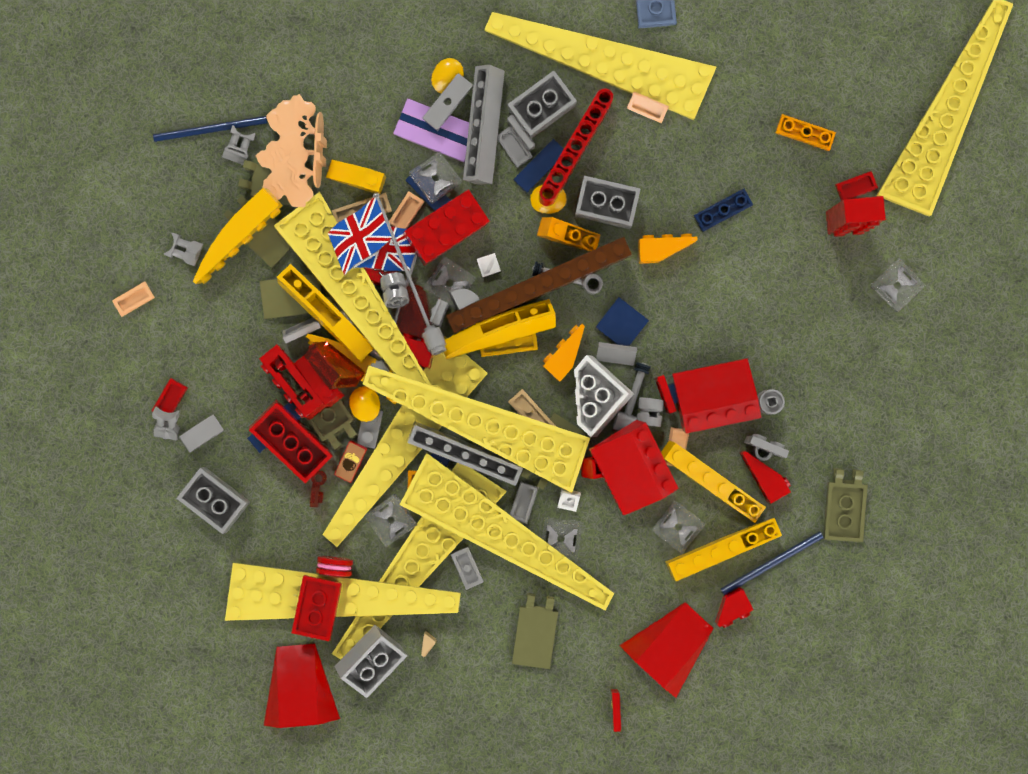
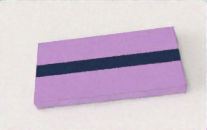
[393,98,469,162]

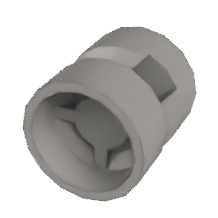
[380,272,409,308]
[757,389,785,415]
[637,397,664,427]

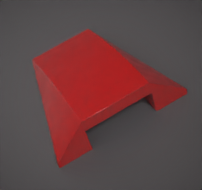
[619,602,714,698]
[264,643,341,728]

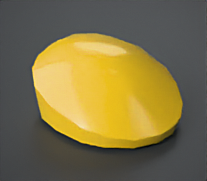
[431,58,464,94]
[530,185,567,214]
[349,386,380,422]

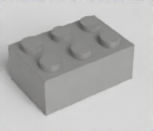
[507,71,577,139]
[574,176,641,229]
[176,467,250,534]
[334,625,407,698]

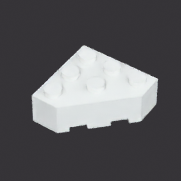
[574,355,634,437]

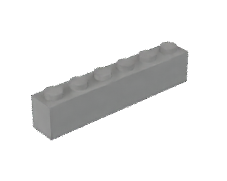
[463,65,505,185]
[407,421,523,486]

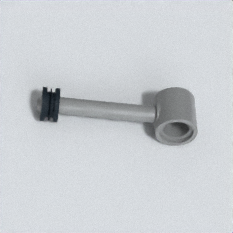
[532,261,603,295]
[612,362,651,431]

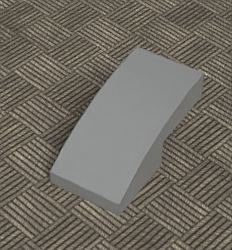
[179,414,224,453]

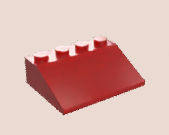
[672,358,761,434]
[589,420,679,516]

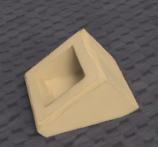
[421,631,437,657]

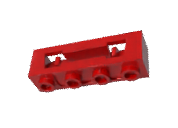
[259,344,327,420]

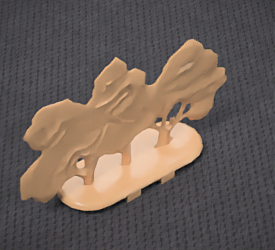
[255,94,327,207]

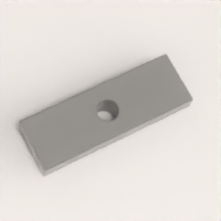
[422,73,473,131]

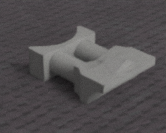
[222,125,255,165]
[164,233,204,266]
[430,299,450,327]
[152,407,180,440]

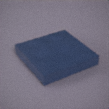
[595,297,649,346]

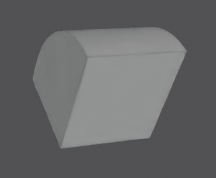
[448,288,480,310]

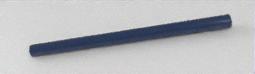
[153,116,268,142]
[721,531,824,595]

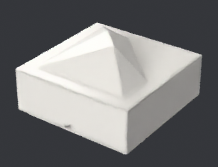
[477,253,501,277]
[557,488,581,512]

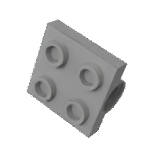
[744,434,789,461]

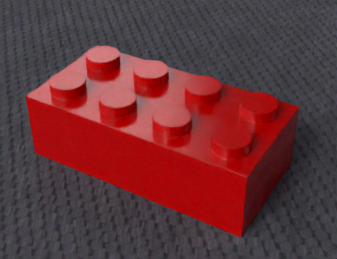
[403,189,490,266]
[826,196,886,237]
[249,399,333,484]

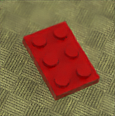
[291,575,342,641]

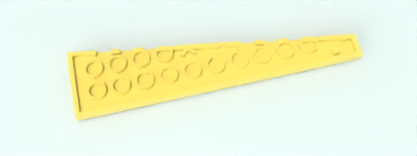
[876,0,1013,217]
[485,12,716,120]
[274,192,432,386]
[323,336,488,547]
[362,365,590,493]
[400,453,614,610]
[332,463,507,660]
[225,563,461,621]

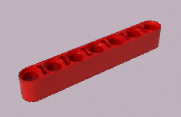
[539,88,613,207]

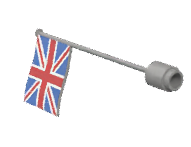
[328,192,447,356]
[353,227,417,372]

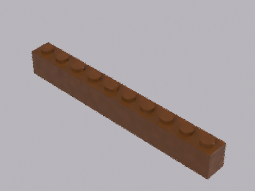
[446,237,632,333]

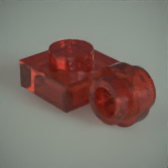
[310,470,327,508]

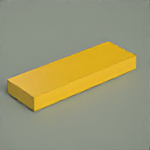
[480,333,538,357]

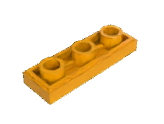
[775,114,836,151]

